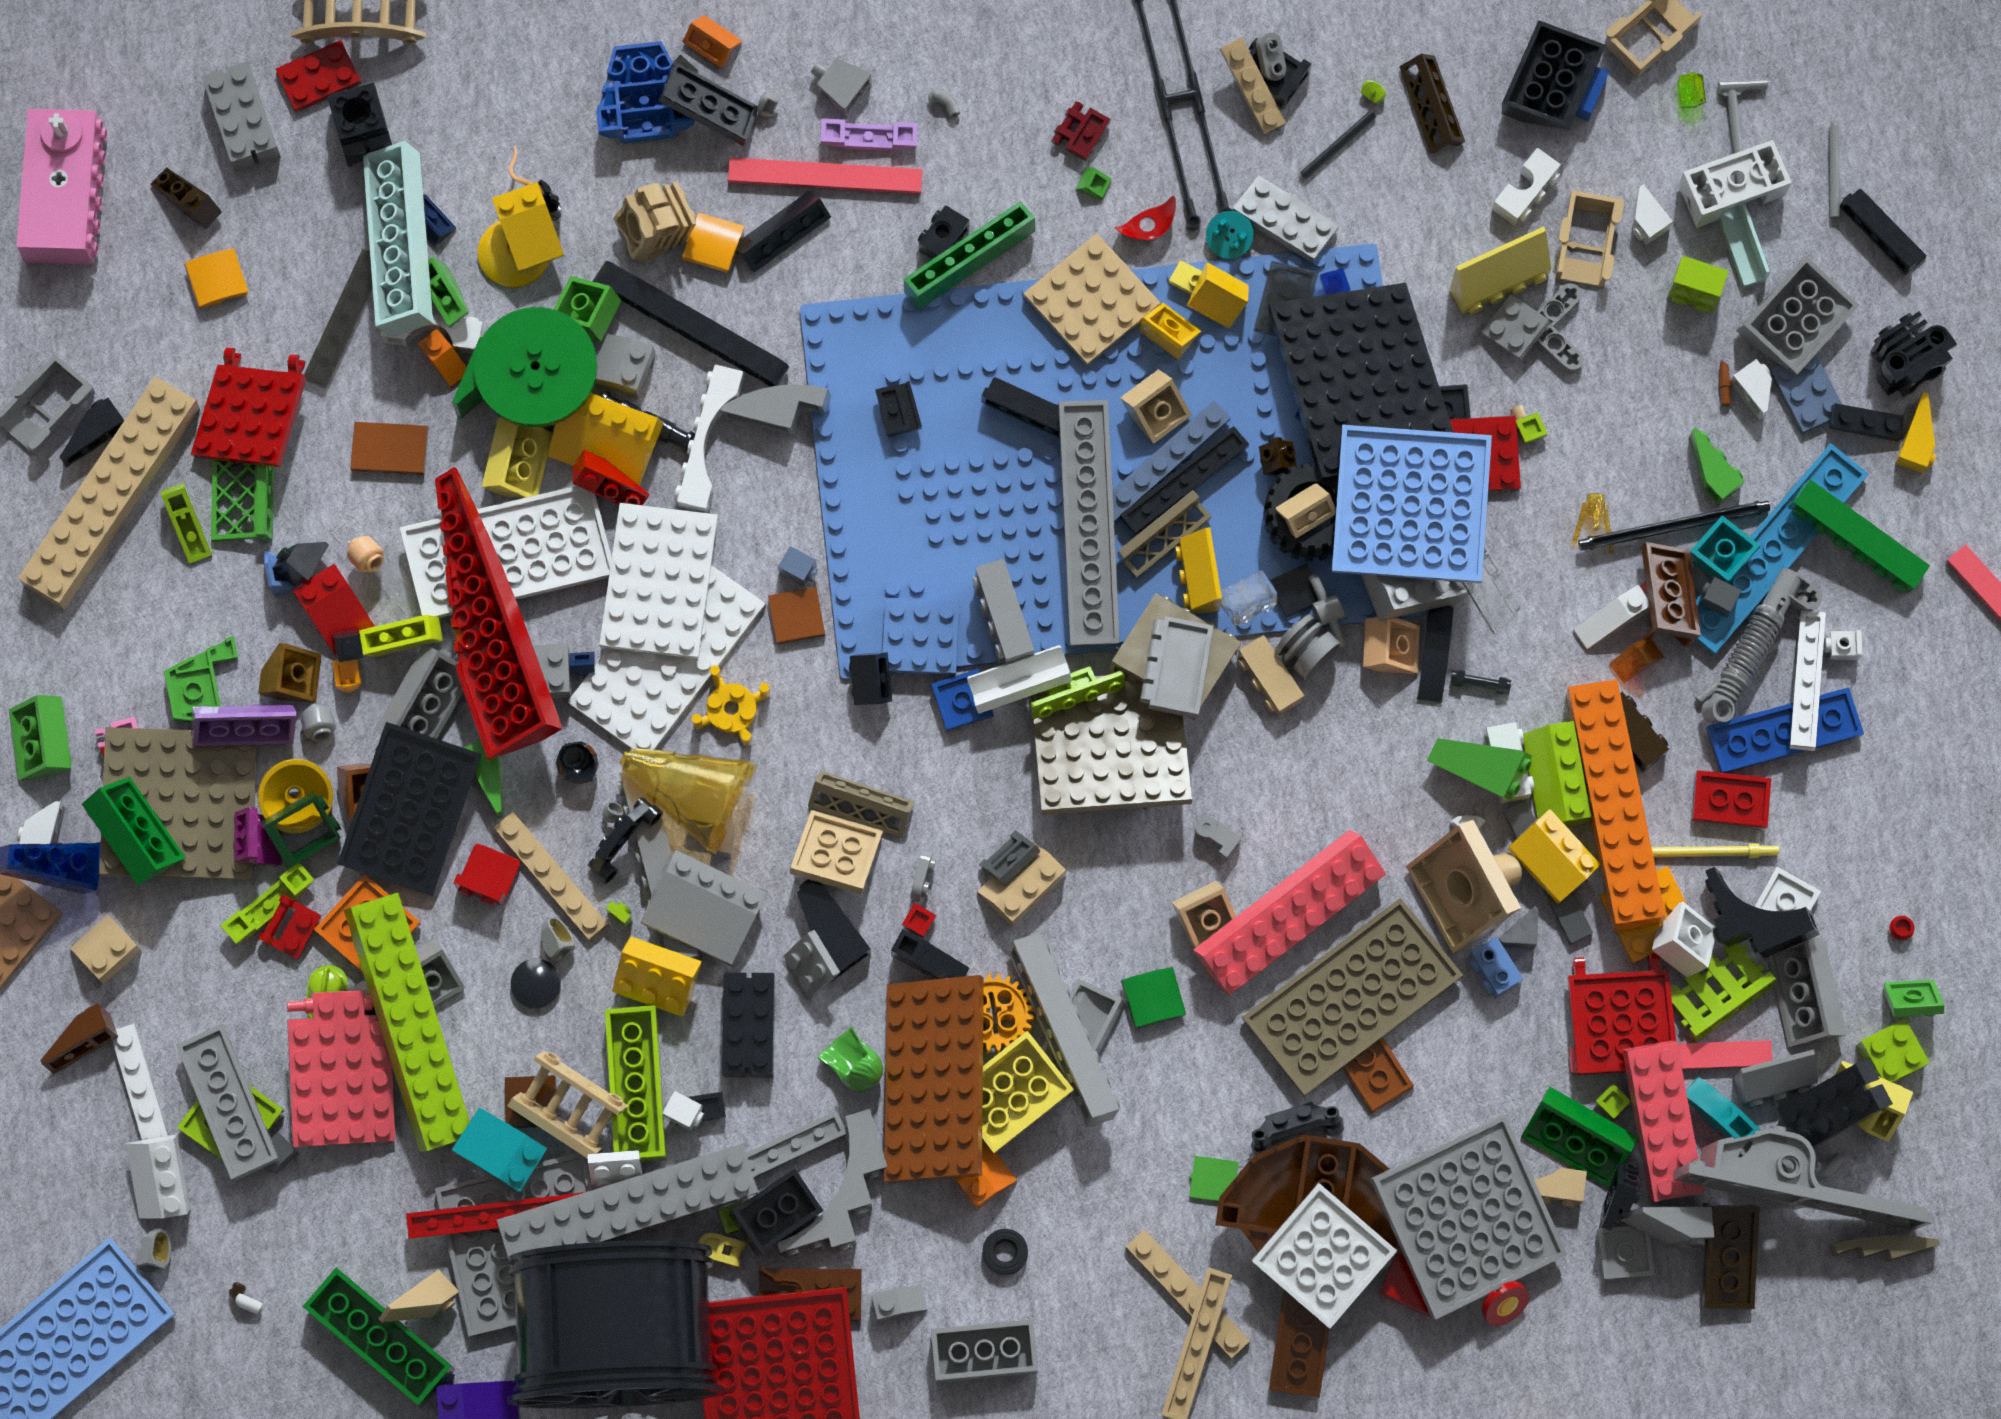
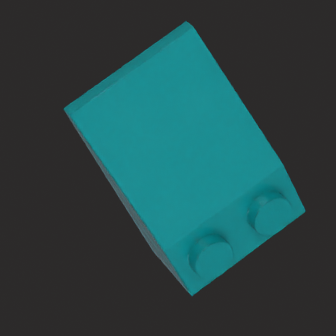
[452,1107,547,1192]

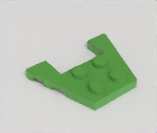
[164,636,238,723]

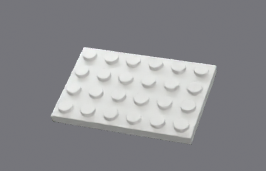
[599,503,718,659]

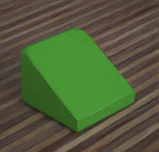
[1076,167,1112,200]

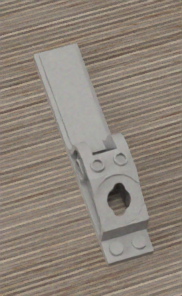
[1673,1126,1934,1230]

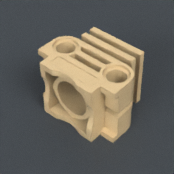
[613,181,697,263]

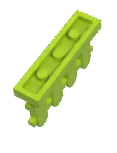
[1670,943,1776,1043]

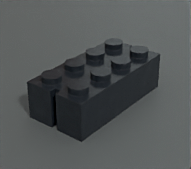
[722,972,775,1078]
[1777,1059,1893,1148]

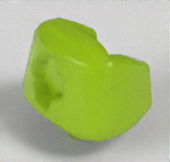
[1361,80,1386,104]

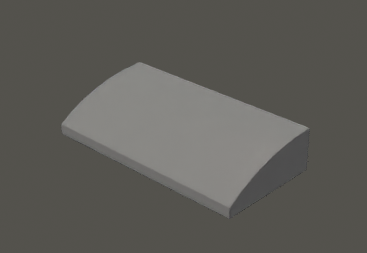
[1041,979,1125,1075]

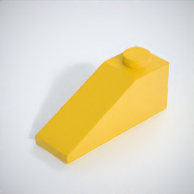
[1895,391,1936,474]

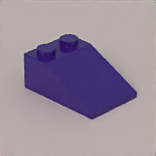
[436,1380,519,1419]

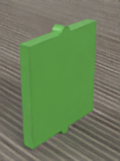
[1189,1156,1239,1202]

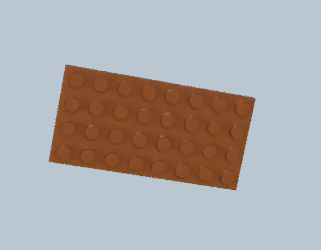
[884,975,984,1184]

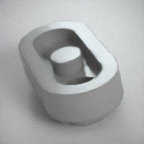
[1256,33,1286,81]
[910,851,936,901]

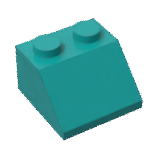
[1690,516,1760,582]

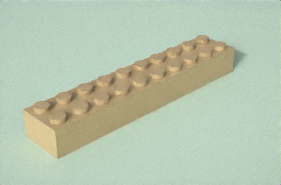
[18,376,200,610]

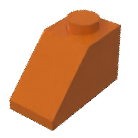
[418,329,466,388]

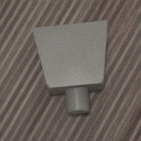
[811,58,872,117]

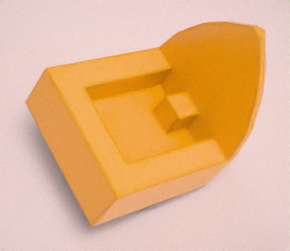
[332,659,362,694]

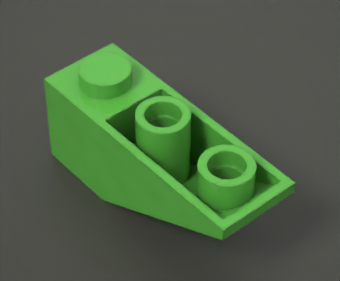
[1689,427,1744,506]

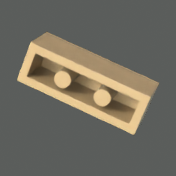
[1237,635,1304,717]

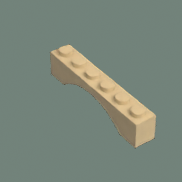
[1534,1168,1587,1208]

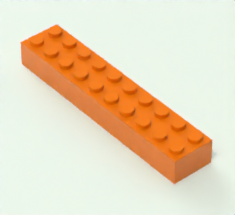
[1566,679,1665,932]

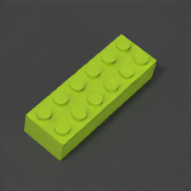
[605,1005,667,1162]

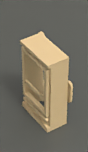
[1605,0,1702,78]
[1555,190,1624,288]

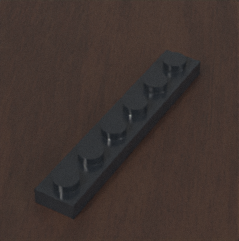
[1120,426,1249,536]

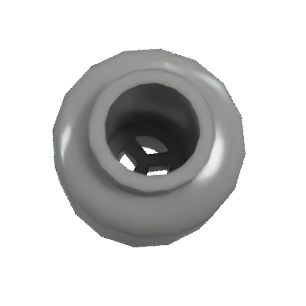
[301,704,336,742]

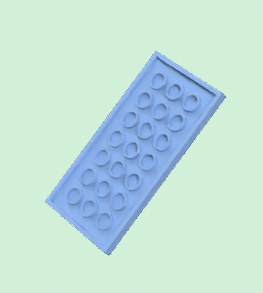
[0,1237,176,1419]

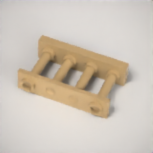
[508,1051,628,1159]

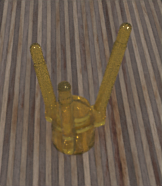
[1572,493,1614,554]

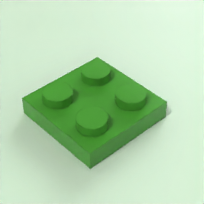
[1883,979,1945,1018]

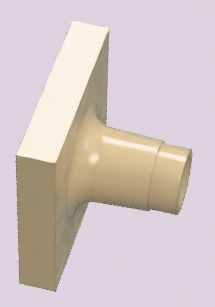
[1406,820,1522,953]

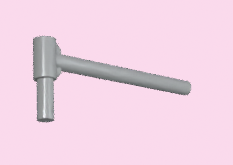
[1718,79,1768,184]

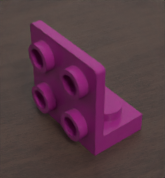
[234,807,282,866]

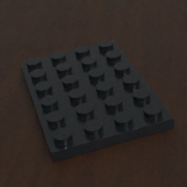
[337,722,481,896]

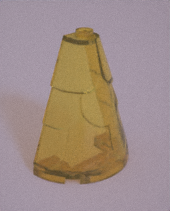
[620,748,758,855]

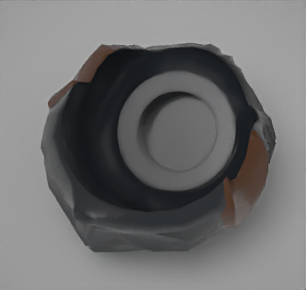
[555,741,599,784]

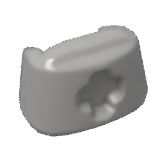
[757,91,779,117]

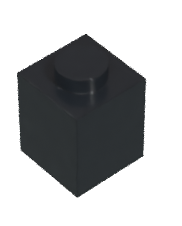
[332,629,364,662]

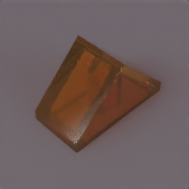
[1610,638,1665,684]

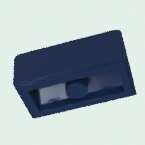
[423,194,456,246]

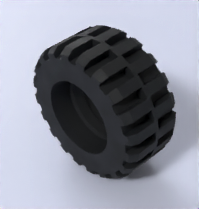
[1263,463,1338,562]

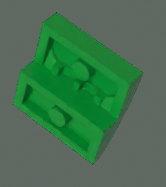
[1121,967,1186,1029]

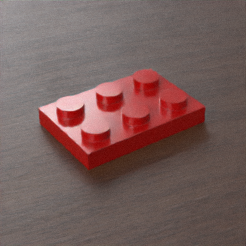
[275,40,362,113]
[1692,770,1771,829]

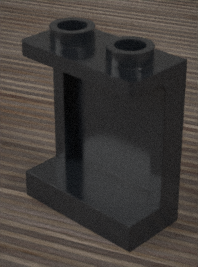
[1249,38,1312,109]

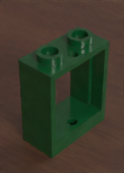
[261,791,341,869]

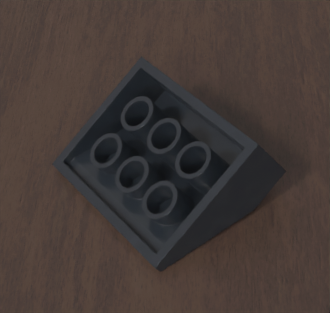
[1501,20,1606,130]

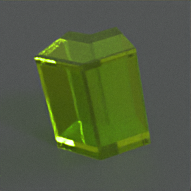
[1677,72,1706,109]

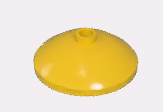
[477,221,549,288]
[258,759,333,833]

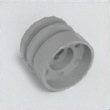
[1275,614,1341,680]

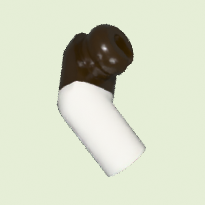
[229,1282,262,1315]

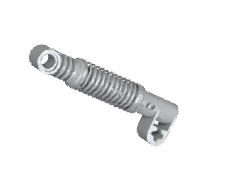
[1702,568,1822,723]

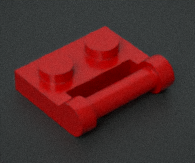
[258,894,323,960]

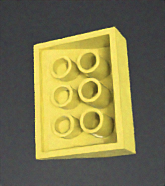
[1449,227,1551,315]
[982,1031,1074,1154]

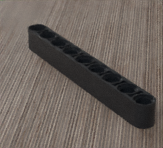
[592,261,789,387]

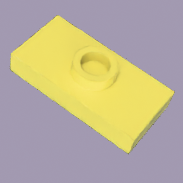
[1169,260,1202,295]

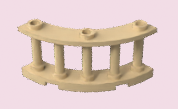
[290,0,427,44]

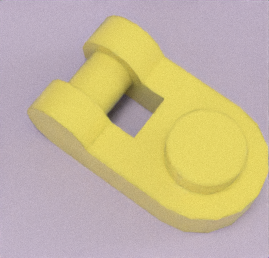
[698,1233,746,1268]

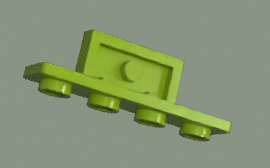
[1031,667,1125,719]

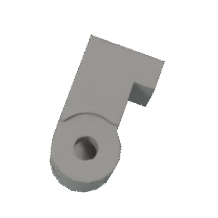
[1195,816,1242,862]

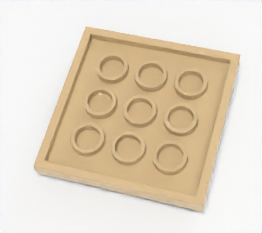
[1023,233,1161,366]

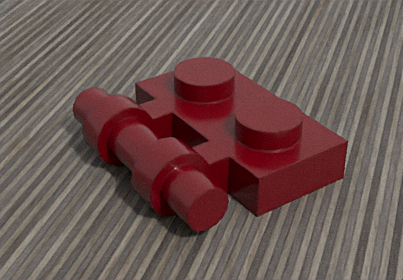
[1051,101,1111,161]

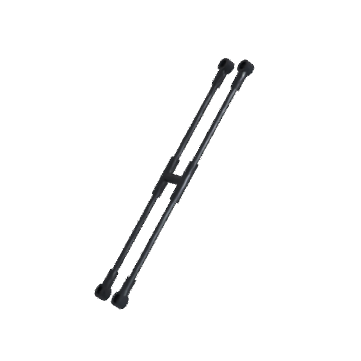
[1134,0,1232,231]

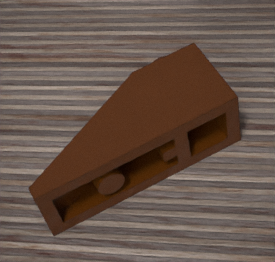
[40,1003,119,1074]

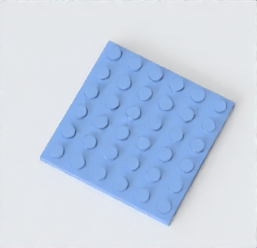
[1332,425,1492,583]

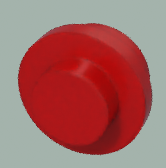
[1889,916,1915,941]

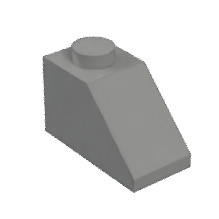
[871,1285,927,1323]

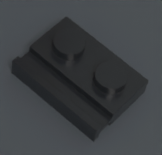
[875,381,922,437]

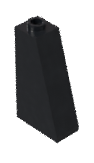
[797,879,871,982]

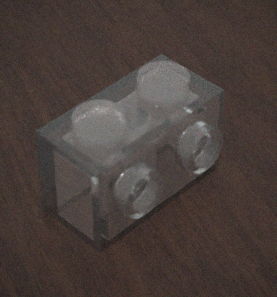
[1221,570,1277,626]

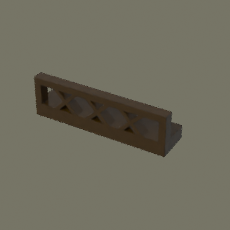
[1399,53,1465,153]

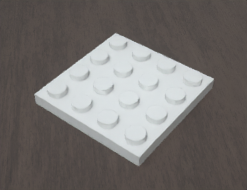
[1252,1183,1397,1328]

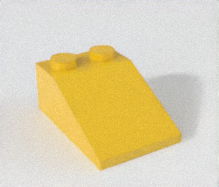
[492,182,565,272]

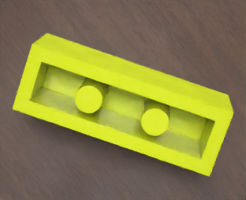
[359,614,443,657]

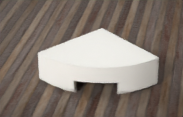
[1450,815,1486,829]

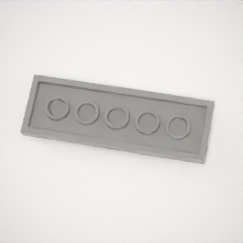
[176,1024,280,1182]

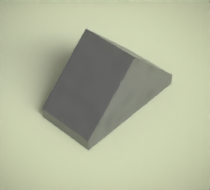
[1498,906,1538,949]

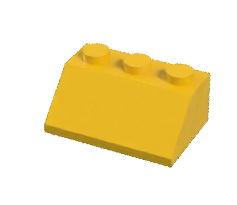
[1175,527,1222,615]
[1507,809,1601,904]

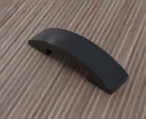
[1417,606,1454,703]

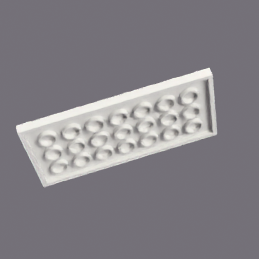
[400,486,612,618]
[567,565,766,761]

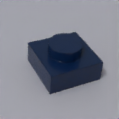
[569,652,595,675]

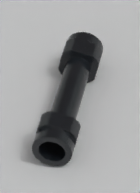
[1450,670,1512,694]

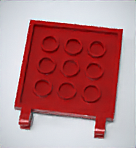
[191,347,307,468]
[1567,953,1676,1076]

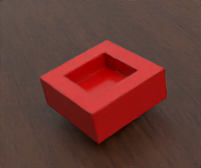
[902,903,936,938]

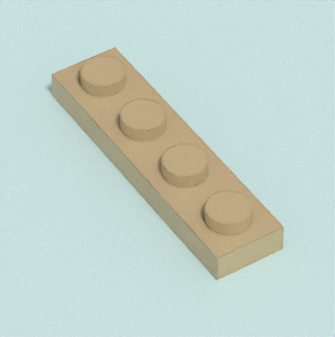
[1219,37,1286,134]

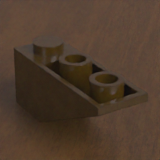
[150,167,222,229]
[1620,691,1669,772]

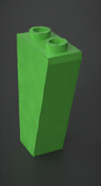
[1427,738,1532,801]

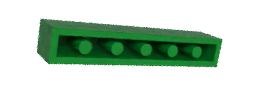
[903,201,1035,310]
[1788,479,1930,593]

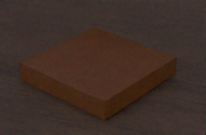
[505,1075,557,1128]

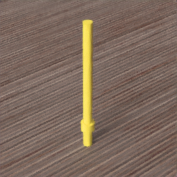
[1652,843,1779,859]

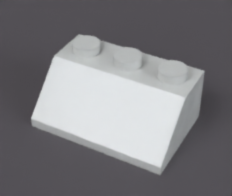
[126,1134,190,1219]

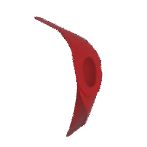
[1114,196,1176,241]

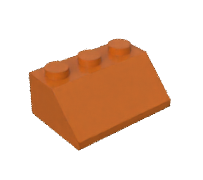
[952,1138,1017,1211]

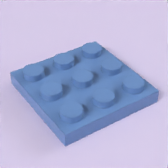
[883,598,960,676]

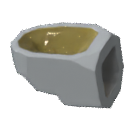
[541,917,575,962]
[136,1228,171,1273]

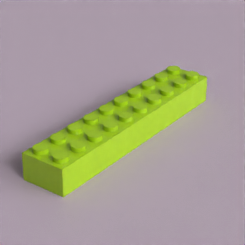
[344,893,470,1152]

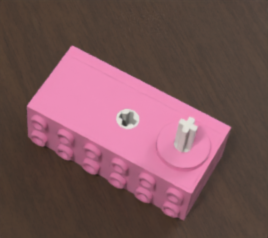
[16,109,107,265]

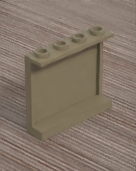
[1109,593,1241,721]

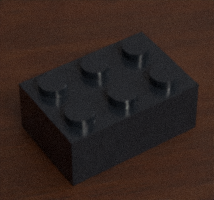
[729,1168,824,1256]

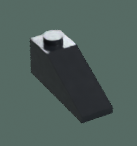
[60,397,124,468]

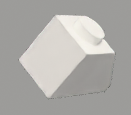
[1632,184,1673,246]
[1731,359,1772,420]
[17,801,65,855]

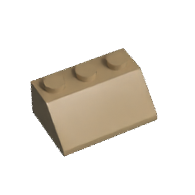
[977,840,1066,927]

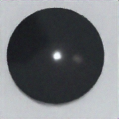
[510,958,561,1009]

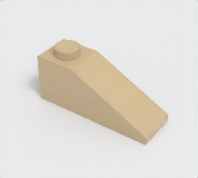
[379,1269,459,1322]

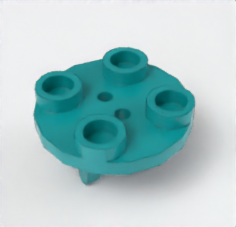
[1206,211,1254,259]

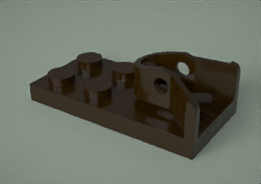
[1702,1203,1760,1309]

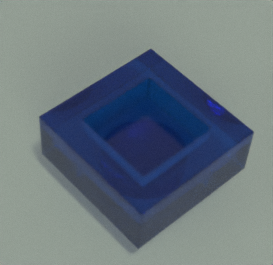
[1319,268,1351,295]

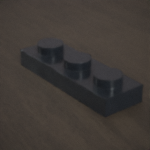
[1830,403,1903,441]

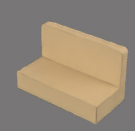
[1276,484,1336,538]

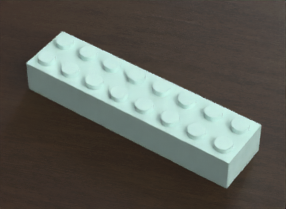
[363,141,433,337]

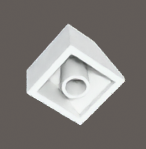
[1652,901,1715,977]

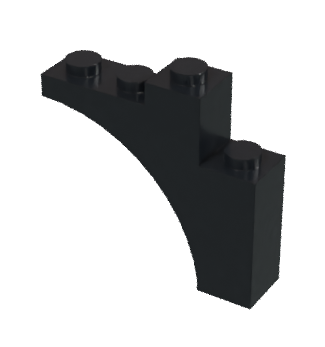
[1705,867,1820,958]

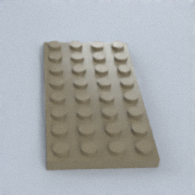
[1242,898,1463,1097]

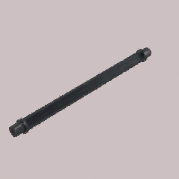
[1578,500,1770,551]

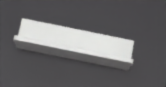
[967,645,1072,714]

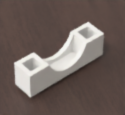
[381,315,485,356]

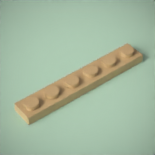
[494,812,608,941]
[1126,1229,1250,1359]
[1161,1267,1233,1419]

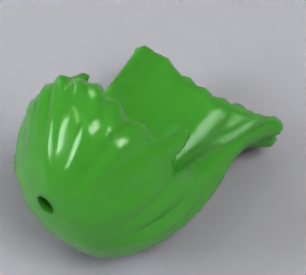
[817,1027,883,1092]

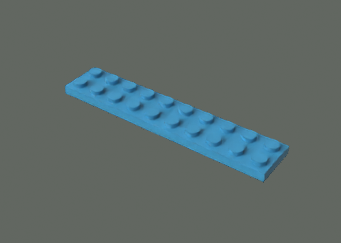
[1695,443,1869,655]

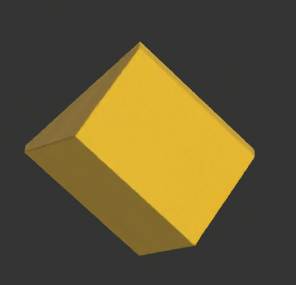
[1187,262,1249,328]
[1140,303,1201,361]

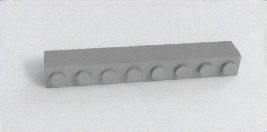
[617,766,700,960]
[1008,933,1120,1128]

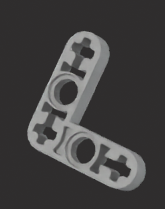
[1535,283,1584,373]

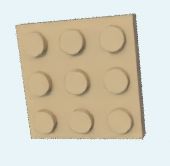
[790,810,883,894]

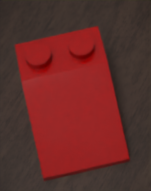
[293,564,375,657]

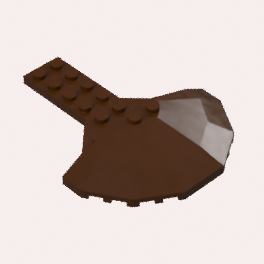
[1215,1134,1403,1398]

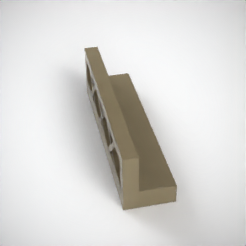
[1117,490,1211,579]
[808,770,914,838]

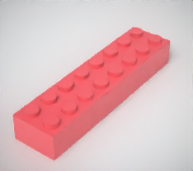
[1193,830,1386,995]

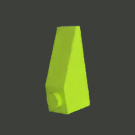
[161,482,212,564]

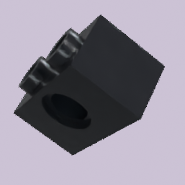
[917,205,970,259]

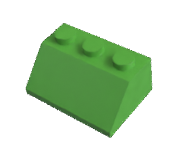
[9,695,71,781]

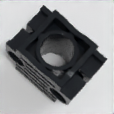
[327,82,392,167]
[1871,311,1957,398]

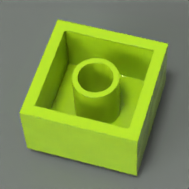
[1667,256,1729,313]
[1856,1018,1930,1083]

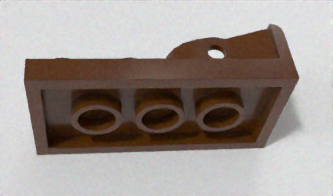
[1641,542,1701,647]
[759,1266,862,1321]

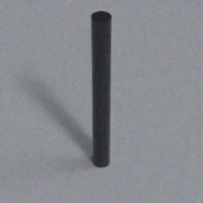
[1300,110,1376,179]

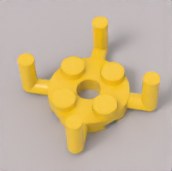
[691,665,770,747]

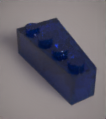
[0,842,100,894]

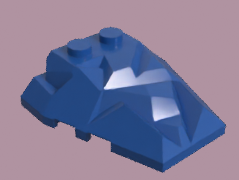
[596,41,695,144]

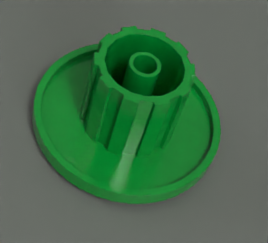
[474,307,598,427]

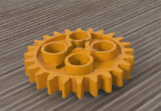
[983,973,1034,1054]

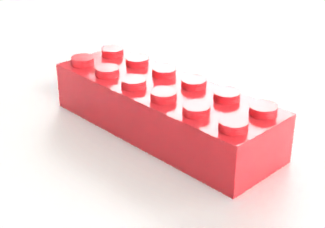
[1622,1041,1704,1202]

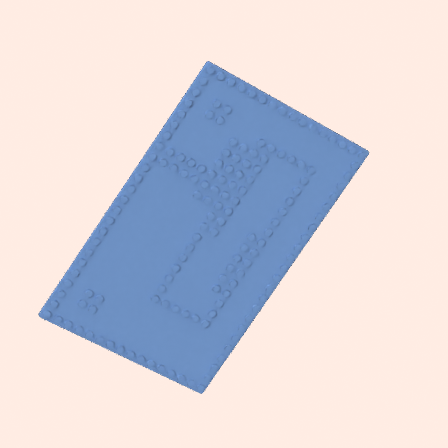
[800,244,1428,680]

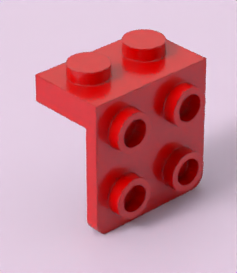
[453,844,520,907]

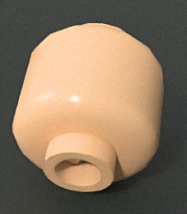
[347,536,384,572]

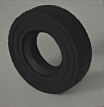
[982,1229,1028,1275]

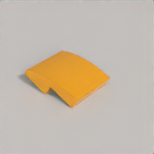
[682,213,744,273]
[184,248,249,308]

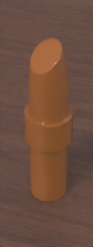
[1719,360,1731,406]

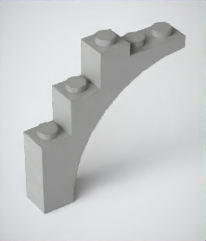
[777,1109,887,1258]

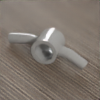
[1309,574,1346,647]

